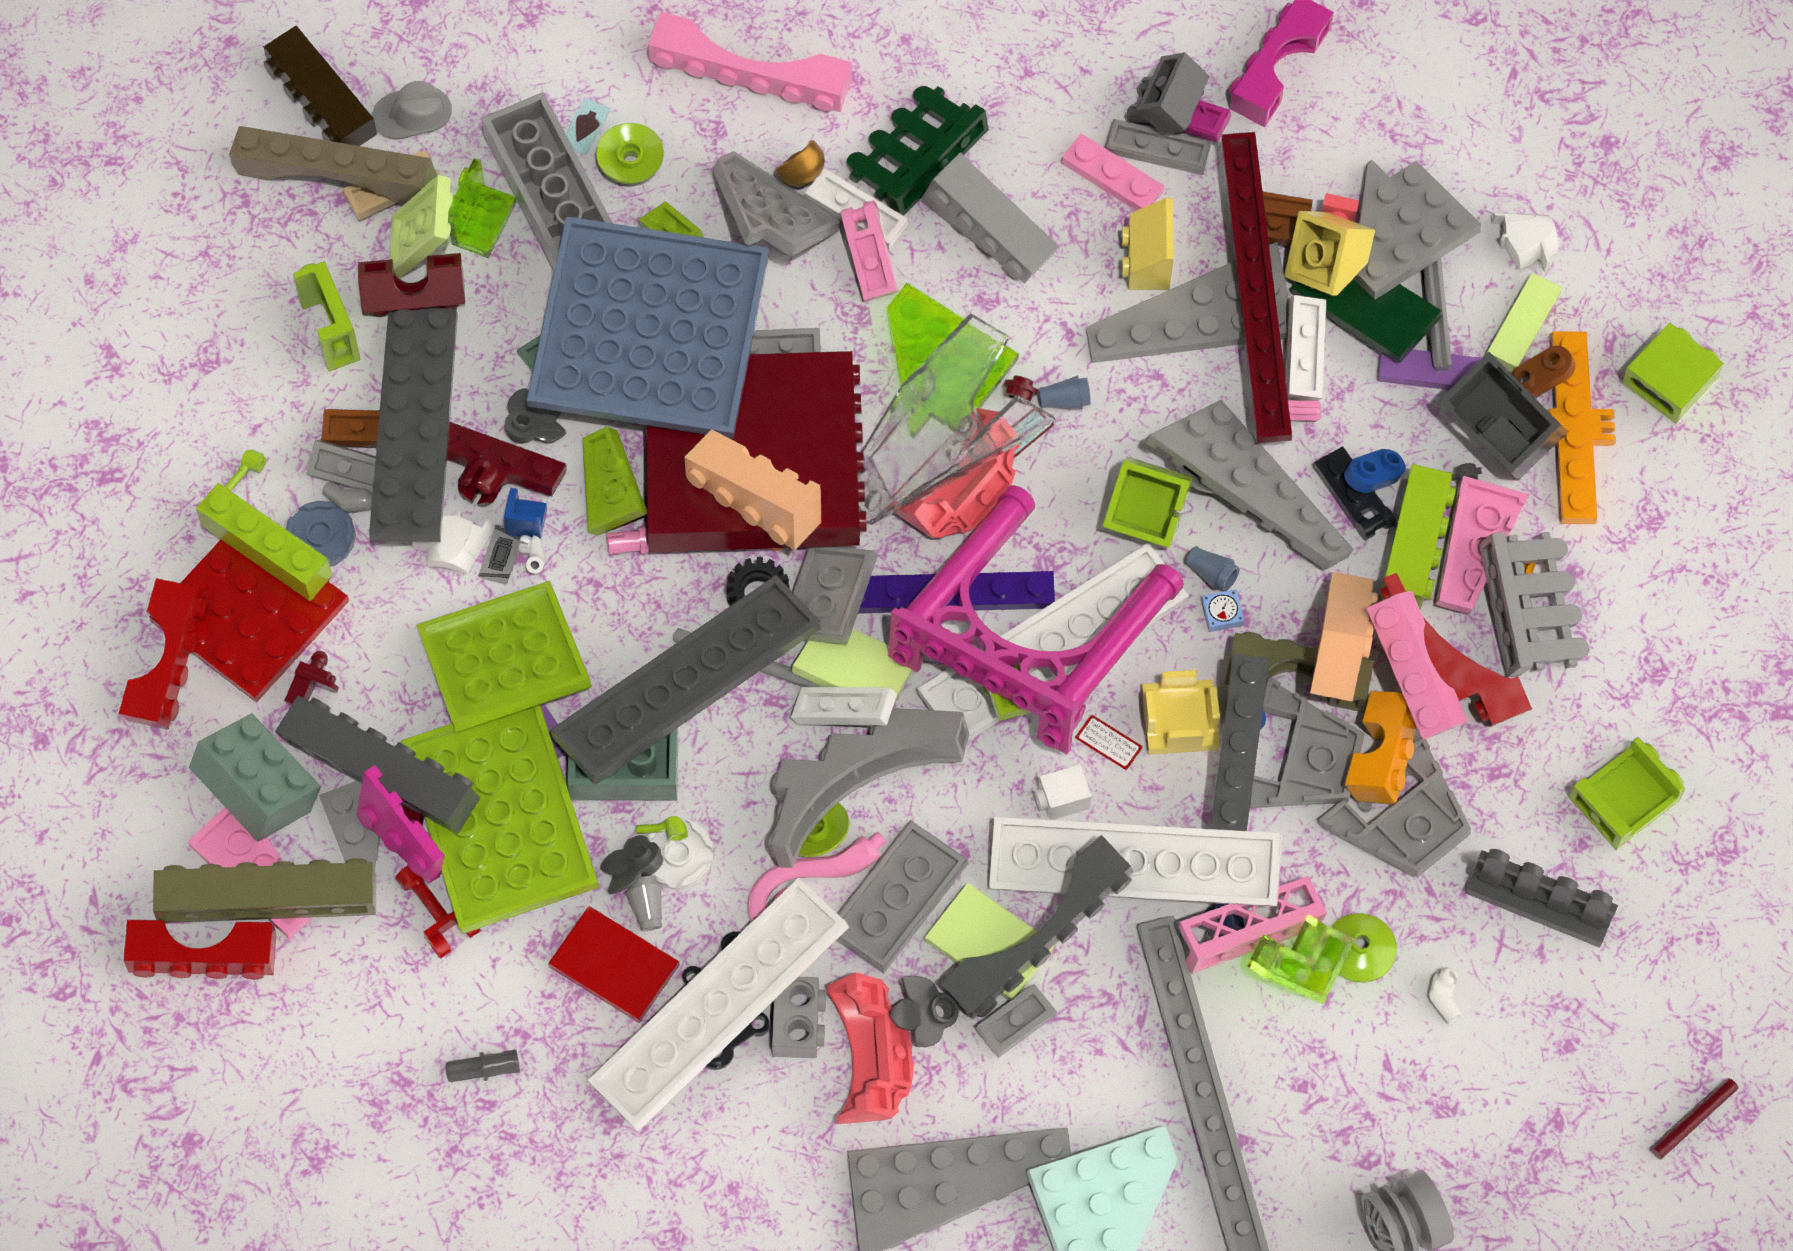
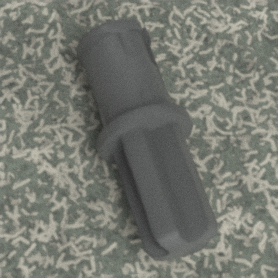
[445,1049,520,1082]

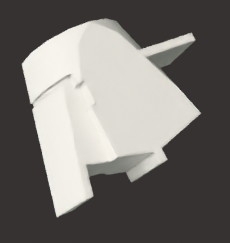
[1491,213,1558,272]
[412,512,495,574]

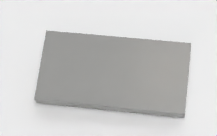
[836,820,969,974]

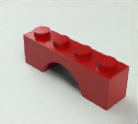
[118,578,207,730]
[123,920,277,980]

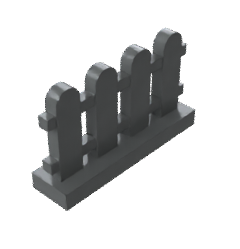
[1465,849,1618,948]

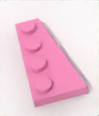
[1435,476,1529,614]
[188,807,313,940]

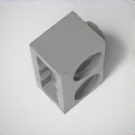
[772,977,826,1058]

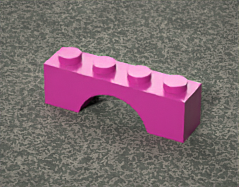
[1229,0,1334,128]

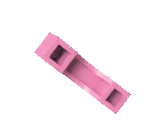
[1366,591,1468,739]

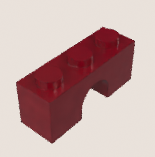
[358,253,465,315]

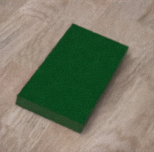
[1291,279,1442,363]

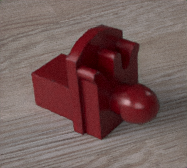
[284,651,339,706]

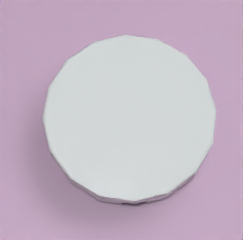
[646,820,714,890]

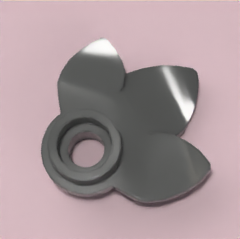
[504,388,566,444]
[600,835,663,894]
[889,976,959,1047]

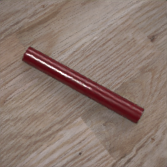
[1651,1078,1739,1160]

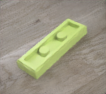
[1487,273,1563,371]

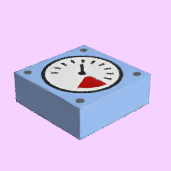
[1201,589,1244,632]

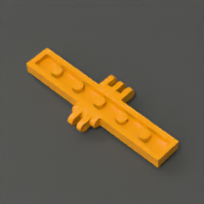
[1547,331,1616,524]

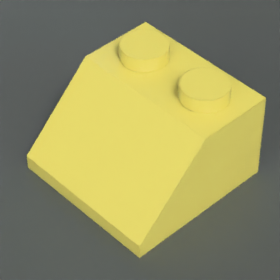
[1122,198,1174,290]
[1284,211,1375,296]

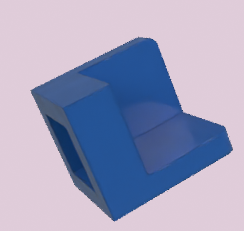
[504,487,547,539]

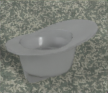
[372,81,452,139]

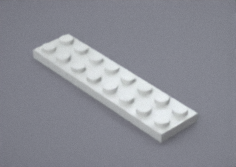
[918,543,1189,741]
[989,817,1282,907]
[588,877,849,1132]

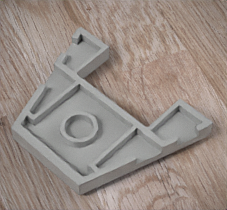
[1250,678,1365,808]
[1319,737,1471,878]

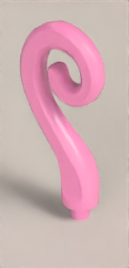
[747,832,886,922]

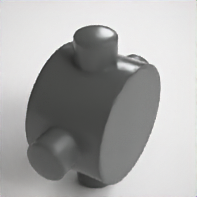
[1452,463,1482,483]

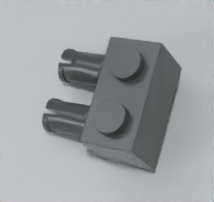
[1127,52,1210,134]

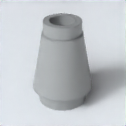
[626,876,662,932]

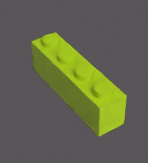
[1379,464,1457,610]
[196,483,332,601]

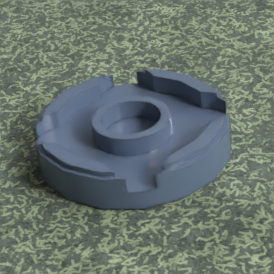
[286,501,356,567]

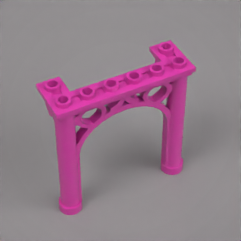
[888,485,1184,755]

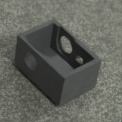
[1439,352,1568,480]

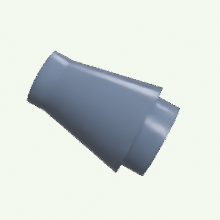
[1040,375,1091,409]
[1186,546,1240,591]

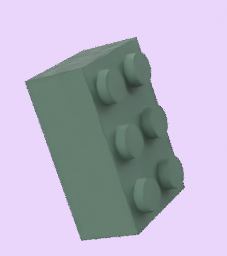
[189,713,321,842]
[568,728,679,801]

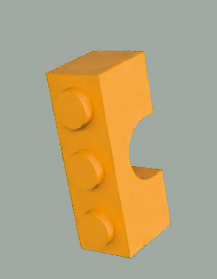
[1345,691,1418,804]

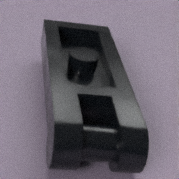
[1313,446,1396,541]

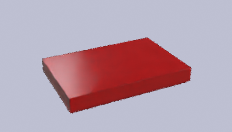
[548,906,680,1023]

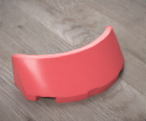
[892,408,1020,538]
[827,972,914,1124]

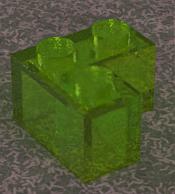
[1247,915,1356,1005]

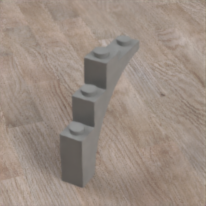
[769,708,969,868]

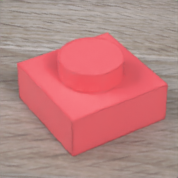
[1322,193,1359,222]

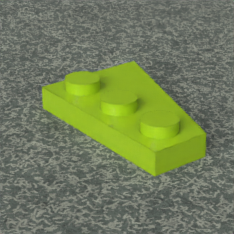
[583,426,648,536]

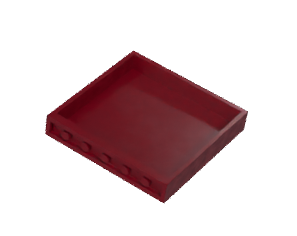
[646,351,867,552]

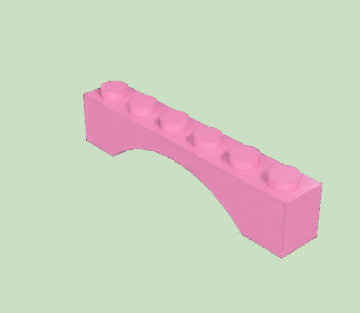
[648,11,852,112]

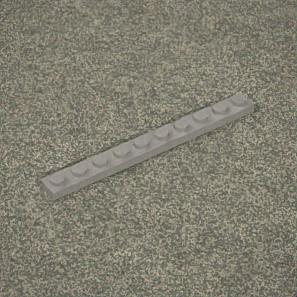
[1138,916,1269,1251]

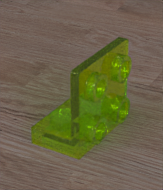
[448,158,517,258]

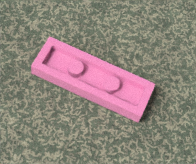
[1061,133,1164,211]

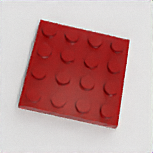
[149,539,349,703]

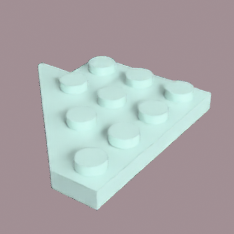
[1027,1126,1178,1251]

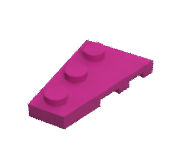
[356,765,445,884]

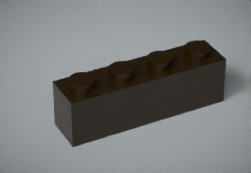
[263,25,377,146]

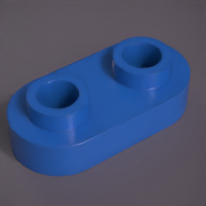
[1344,449,1406,493]

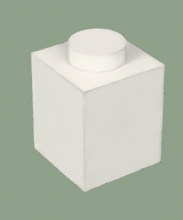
[1034,764,1092,820]

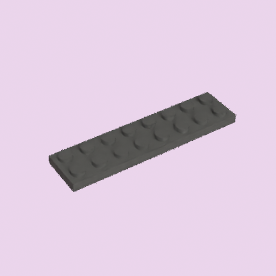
[369,308,458,542]
[551,575,821,785]

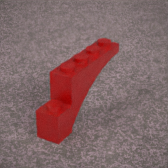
[1380,573,1532,727]

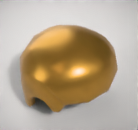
[775,140,825,187]

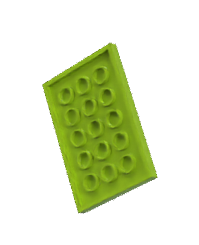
[401,705,600,934]

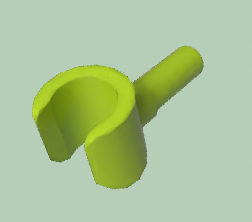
[224,449,267,491]
[636,816,688,842]

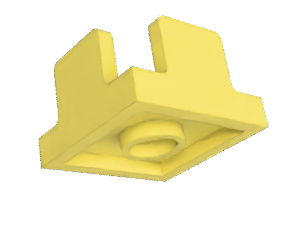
[1141,670,1220,755]

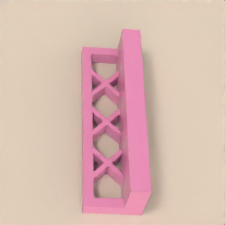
[1178,876,1327,974]

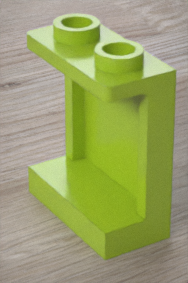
[293,261,361,372]
[1569,737,1685,850]

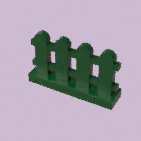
[847,86,989,216]

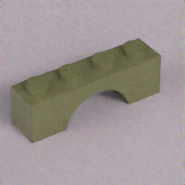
[1225,632,1374,712]

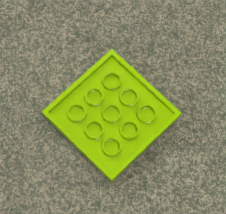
[416,580,592,732]

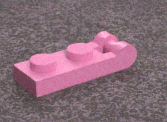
[841,200,899,301]

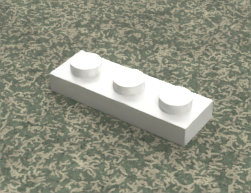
[805,169,908,250]
[1286,295,1326,401]
[791,687,897,726]

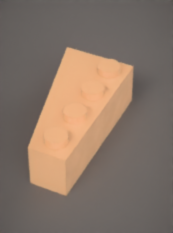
[684,429,821,551]
[1310,571,1379,701]

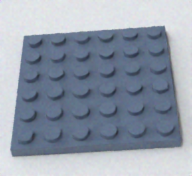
[527,216,769,439]

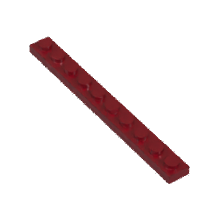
[1221,132,1292,444]

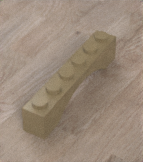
[229,126,437,204]

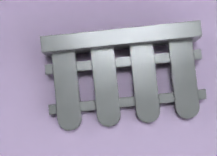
[1479,532,1589,677]

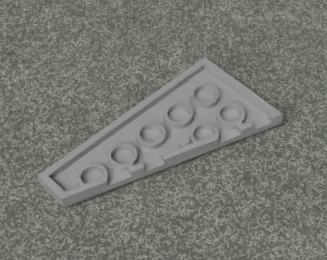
[1087,242,1289,363]
[1145,400,1354,570]
[848,1128,1071,1251]

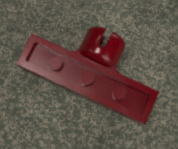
[447,422,567,506]

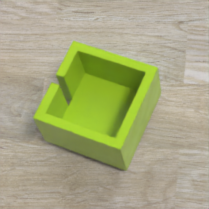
[1103,456,1194,548]

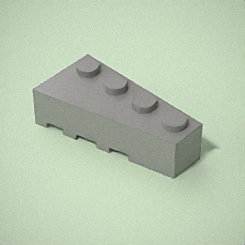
[920,152,1059,283]

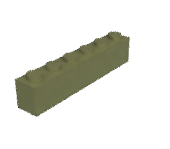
[153,858,376,923]

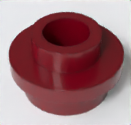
[1004,375,1038,403]

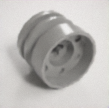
[1362,1170,1454,1251]

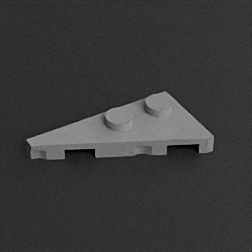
[319,781,380,868]

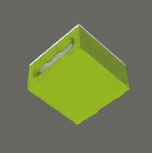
[1621,322,1724,426]

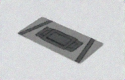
[478,524,520,585]

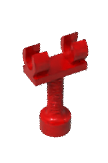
[395,865,481,959]

